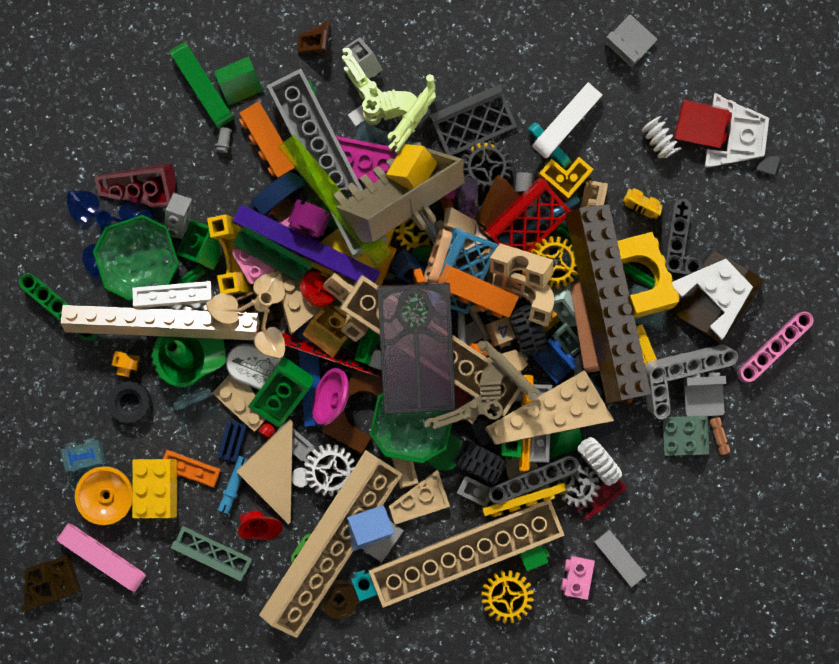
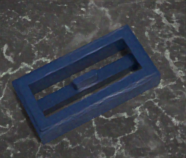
[218,420,247,462]

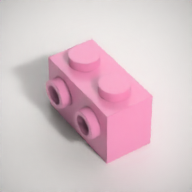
[561,556,595,600]

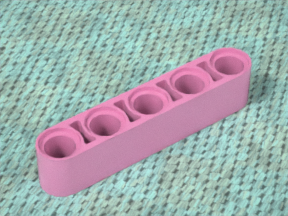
[737,312,814,383]
[57,523,146,592]

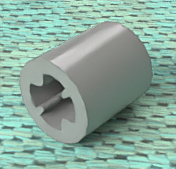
[515,172,533,194]

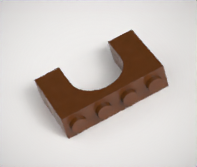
[321,368,396,453]

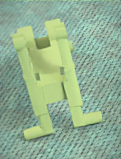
[342,48,436,155]

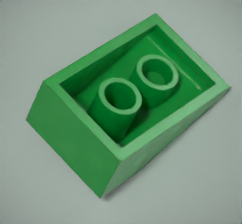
[248,357,314,428]

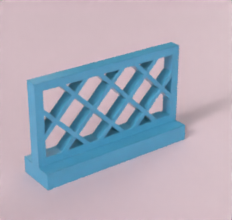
[426,227,499,314]

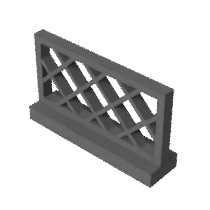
[429,84,517,156]

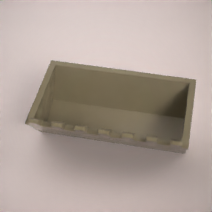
[333,142,465,242]

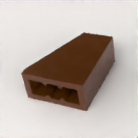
[476,175,520,235]

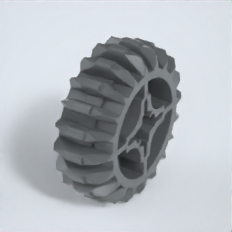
[463,141,512,192]

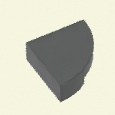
[756,156,780,176]

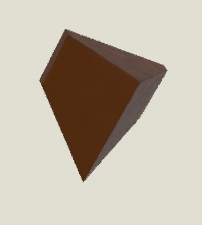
[297,19,330,56]

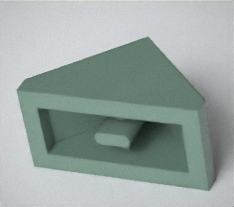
[550,323,581,357]

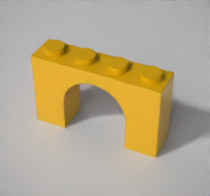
[207,214,252,297]
[617,232,679,319]

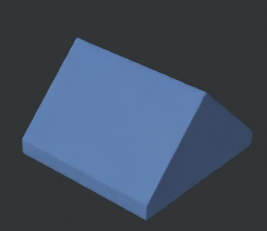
[347,505,394,551]

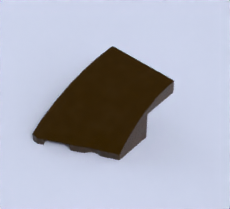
[21,555,81,612]

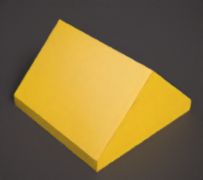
[385,144,438,190]

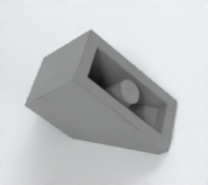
[344,37,383,79]

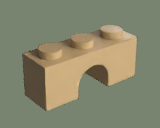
[490,244,553,289]

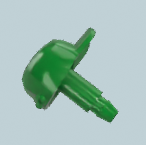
[151,336,227,388]

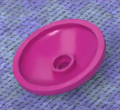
[312,368,349,425]

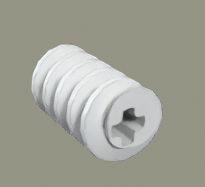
[642,116,681,158]

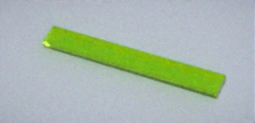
[279,135,393,267]

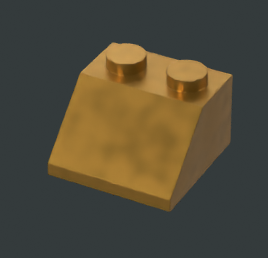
[302,303,350,357]

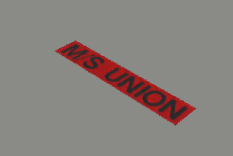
[261,327,382,377]

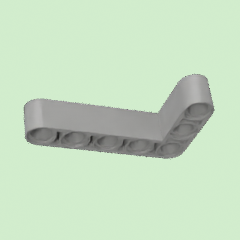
[645,345,738,419]

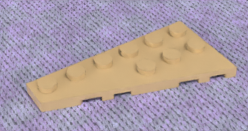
[485,370,614,445]

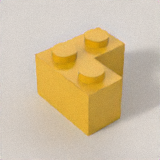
[538,157,593,201]

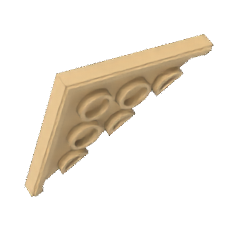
[237,419,293,524]

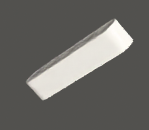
[532,82,603,159]

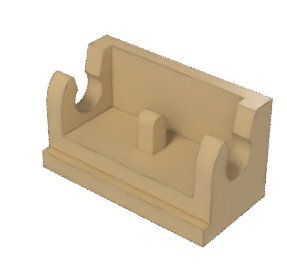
[580,181,608,208]

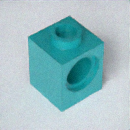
[351,570,378,601]

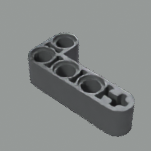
[664,199,702,276]

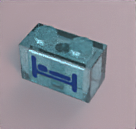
[60,437,106,472]

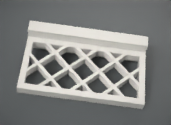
[133,281,214,311]

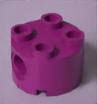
[287,200,332,239]

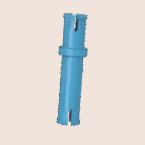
[217,456,248,514]

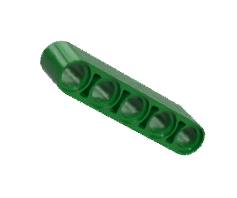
[169,41,234,129]
[19,274,98,341]

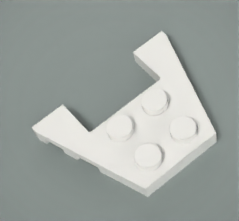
[704,93,769,168]
[672,259,753,340]

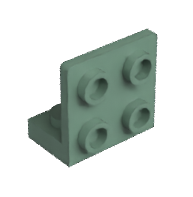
[663,416,709,456]

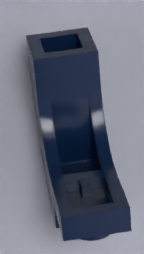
[247,170,307,216]

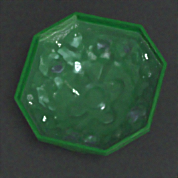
[93,215,179,301]
[370,381,454,463]

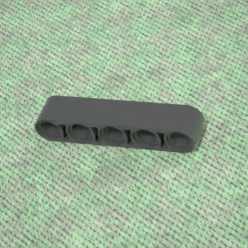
[489,456,579,504]

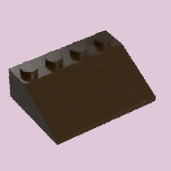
[671,250,764,345]

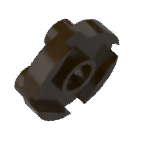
[320,579,358,619]

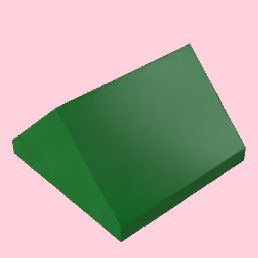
[214,57,264,106]

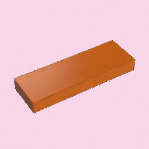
[163,450,221,488]

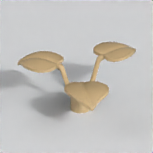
[206,272,285,359]

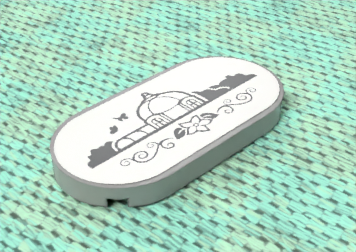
[226,343,293,389]

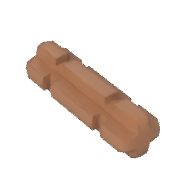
[710,417,730,455]

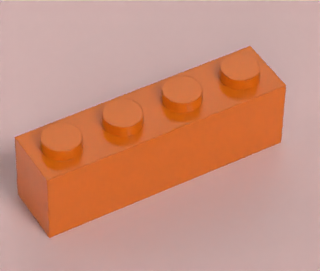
[239,101,299,178]
[437,264,519,319]

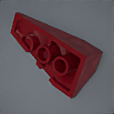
[94,163,176,207]

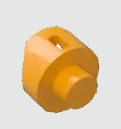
[111,351,140,377]

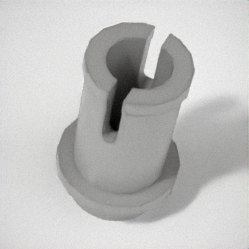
[215,128,232,153]

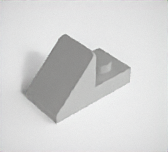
[457,476,494,507]

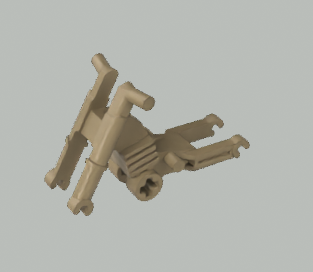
[425,341,540,429]

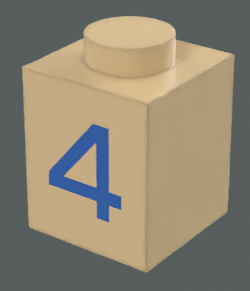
[485,317,516,348]

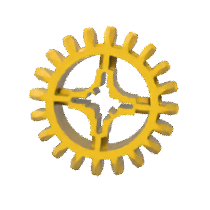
[531,237,578,289]
[481,570,534,623]

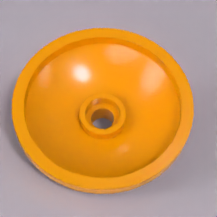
[75,467,133,525]

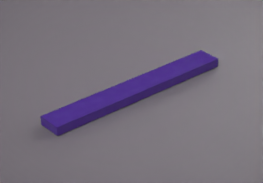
[232,205,380,283]

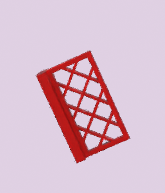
[484,178,571,253]

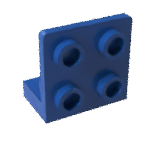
[530,338,576,384]

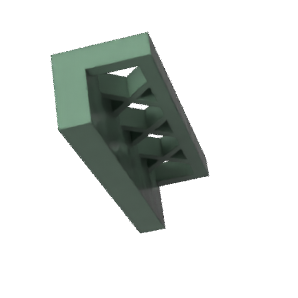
[171,526,252,581]

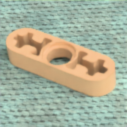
[424,229,452,284]

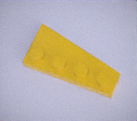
[483,483,567,517]

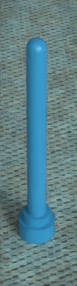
[498,196,580,244]

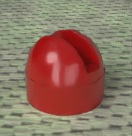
[258,424,275,439]

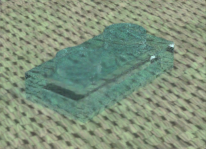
[173,386,214,411]

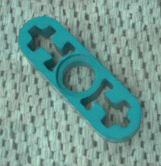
[527,122,572,169]

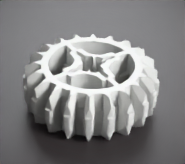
[578,437,622,486]
[304,444,355,496]

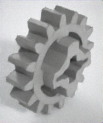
[557,465,600,508]

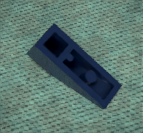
[391,250,428,285]

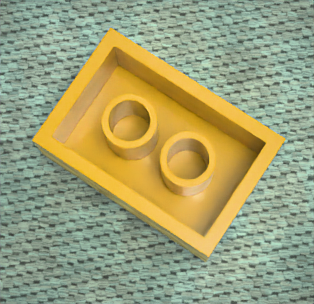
[132,459,177,518]

